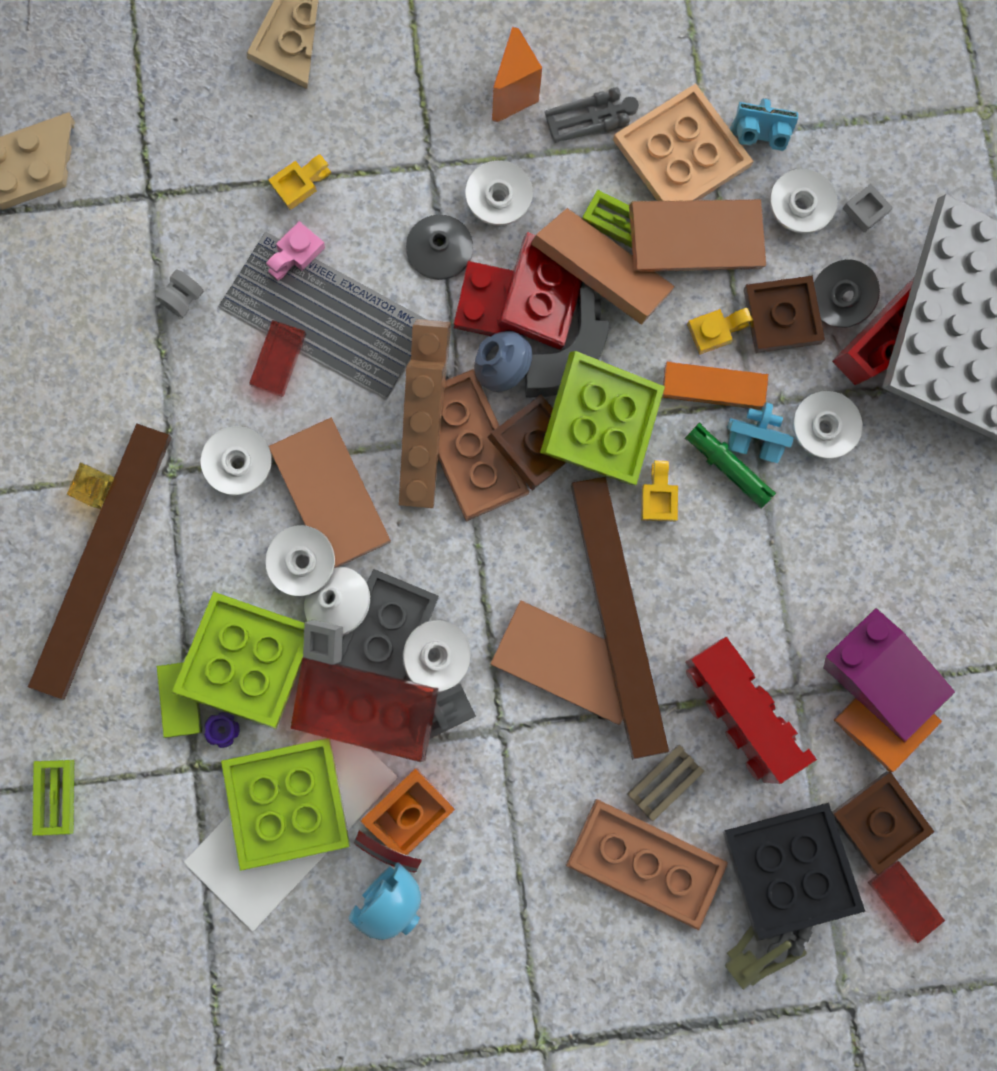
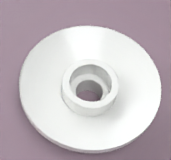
[465,160,533,226]
[770,169,837,234]
[793,391,863,459]
[201,426,272,496]
[265,525,335,596]
[304,567,370,636]
[403,620,471,692]

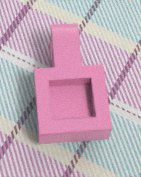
[266,221,325,281]

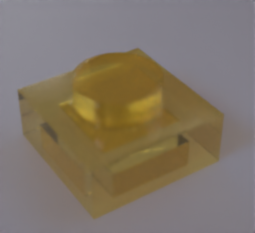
[66,462,114,509]

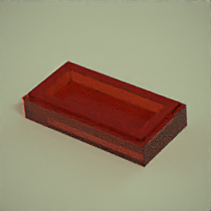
[249,320,306,397]
[868,860,945,943]

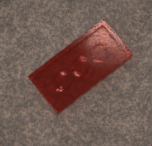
[290,658,438,762]

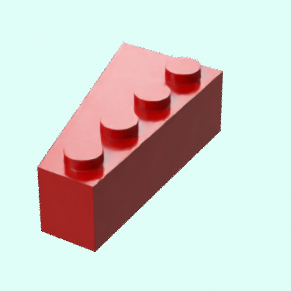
[832,276,915,385]
[685,636,817,784]

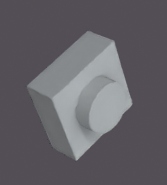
[842,183,893,233]
[303,620,343,665]

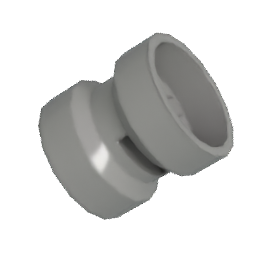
[155,269,204,318]

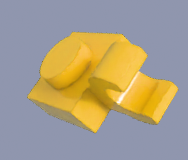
[268,154,331,210]
[687,308,752,355]
[641,460,678,522]

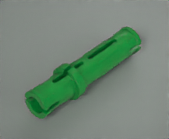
[684,422,776,509]

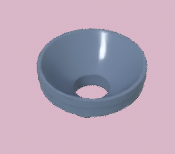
[474,331,532,392]

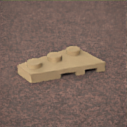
[247,0,319,89]

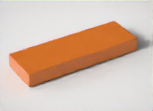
[662,362,768,410]

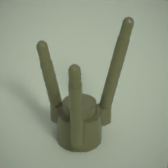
[725,925,807,990]

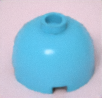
[349,862,421,940]

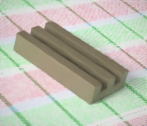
[627,745,705,821]

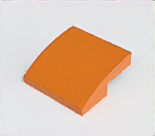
[834,698,942,772]

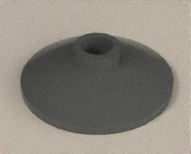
[406,214,473,280]
[814,259,880,328]

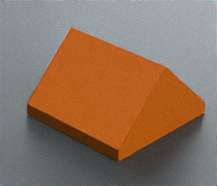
[492,26,542,122]
[360,768,455,855]

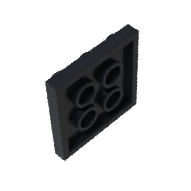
[723,803,866,941]

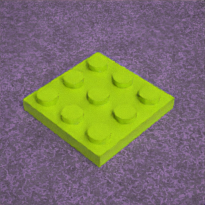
[540,351,665,485]
[172,591,305,730]
[221,738,350,871]

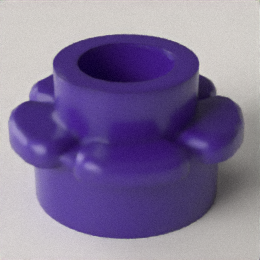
[204,712,240,748]

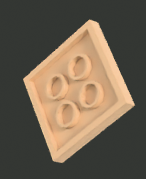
[613,83,753,201]

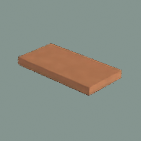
[629,199,766,272]
[531,208,675,324]
[438,369,529,521]
[269,417,391,568]
[490,600,649,725]
[566,799,728,930]

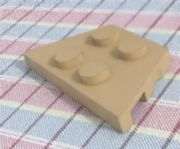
[0,112,75,210]

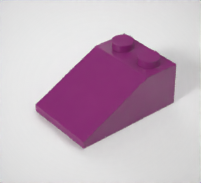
[823,608,955,743]

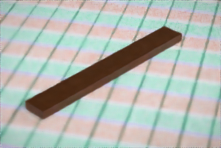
[28,423,172,700]
[571,477,669,760]

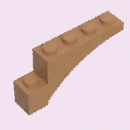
[399,319,451,508]

